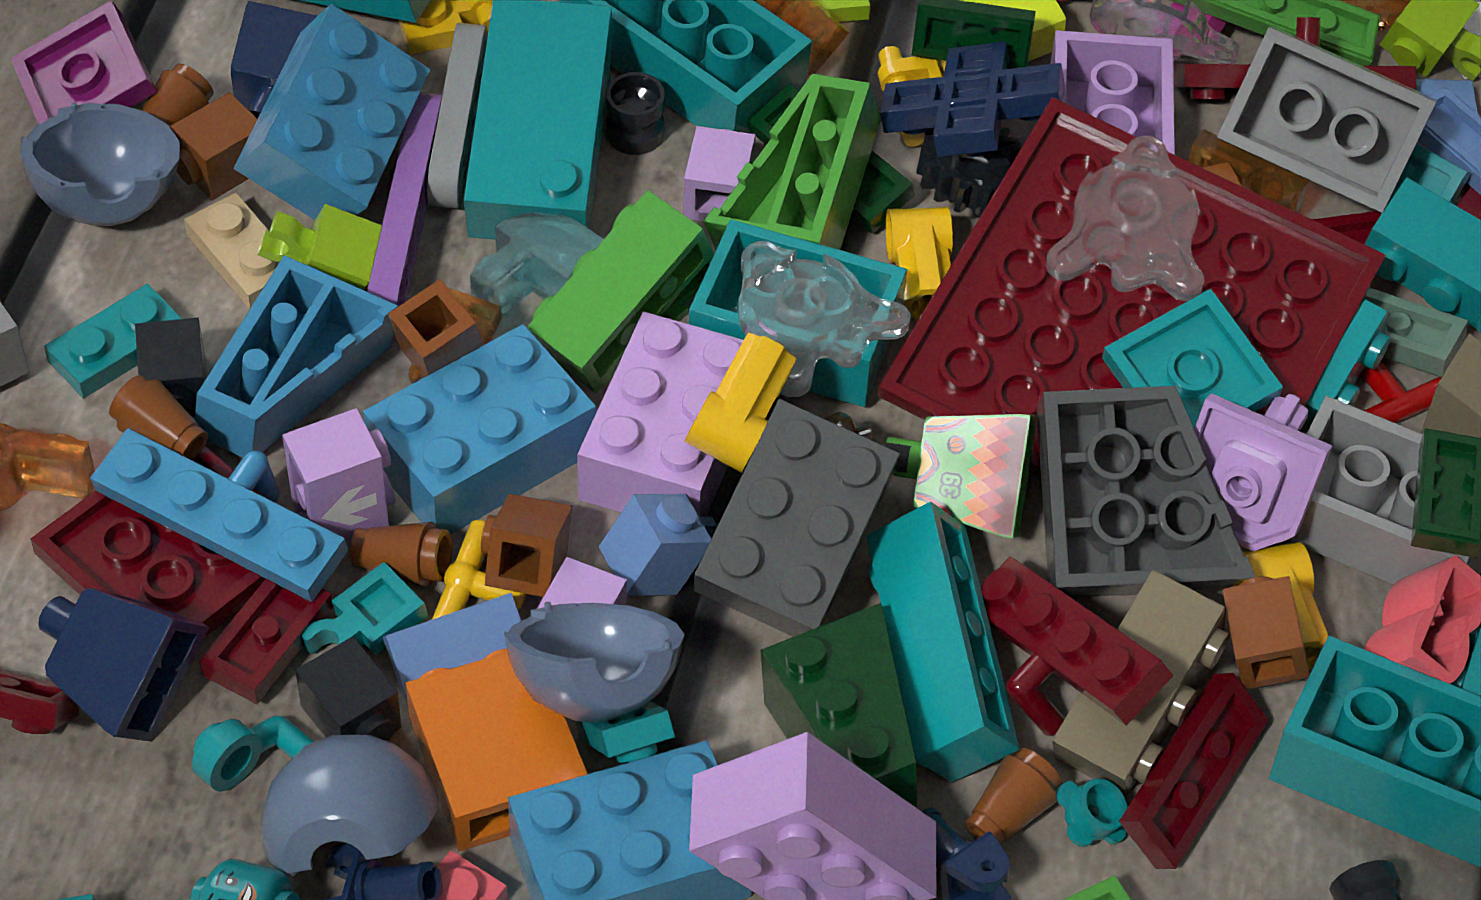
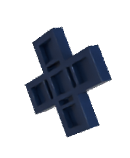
[880,41,1065,158]

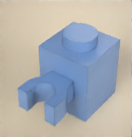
[599,494,717,596]

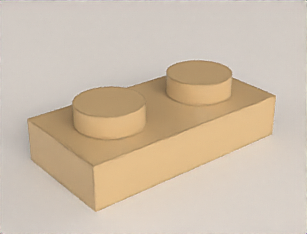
[184,192,279,310]

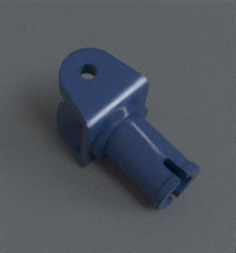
[922,807,1011,900]
[323,843,443,900]

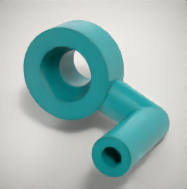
[192,715,315,792]

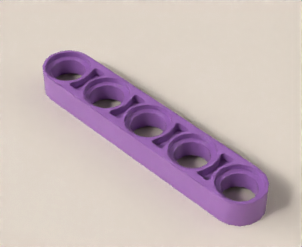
[367,92,443,306]

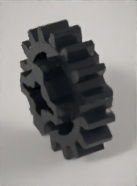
[916,127,1027,218]

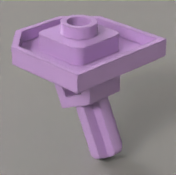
[1194,393,1332,551]

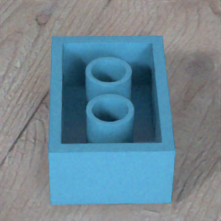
[233,4,430,220]
[363,324,596,534]
[508,740,752,900]

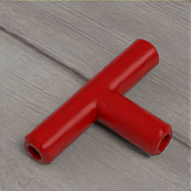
[1360,361,1442,423]

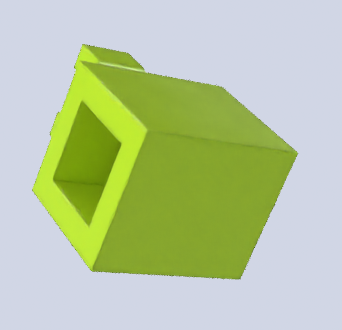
[1380,0,1481,81]
[258,204,382,290]

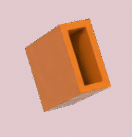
[405,648,587,852]

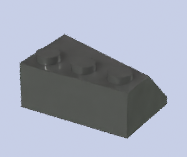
[1037,386,1256,598]

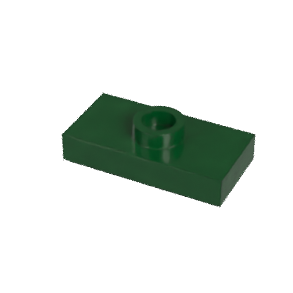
[911,0,1036,69]
[1411,428,1481,558]

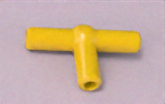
[432,519,527,619]

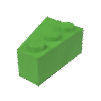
[703,73,881,250]
[527,190,714,393]

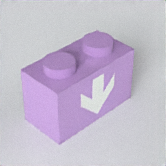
[282,408,395,548]

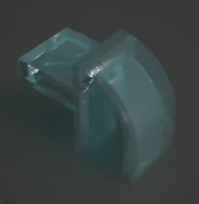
[470,212,604,326]

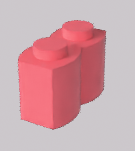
[1364,555,1481,684]

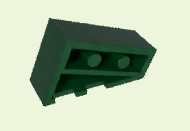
[760,603,917,808]

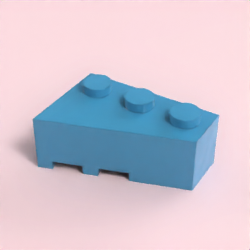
[195,255,398,458]

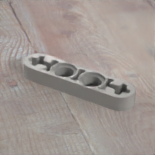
[427,23,488,209]

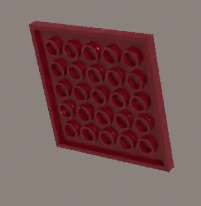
[878,97,1386,478]

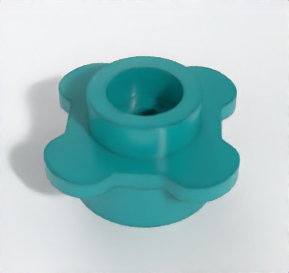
[1056,778,1127,847]

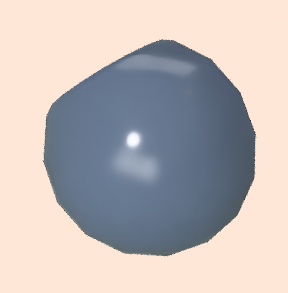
[20,103,180,226]
[504,602,684,723]
[262,735,438,877]

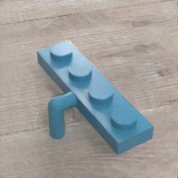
[90,428,348,602]

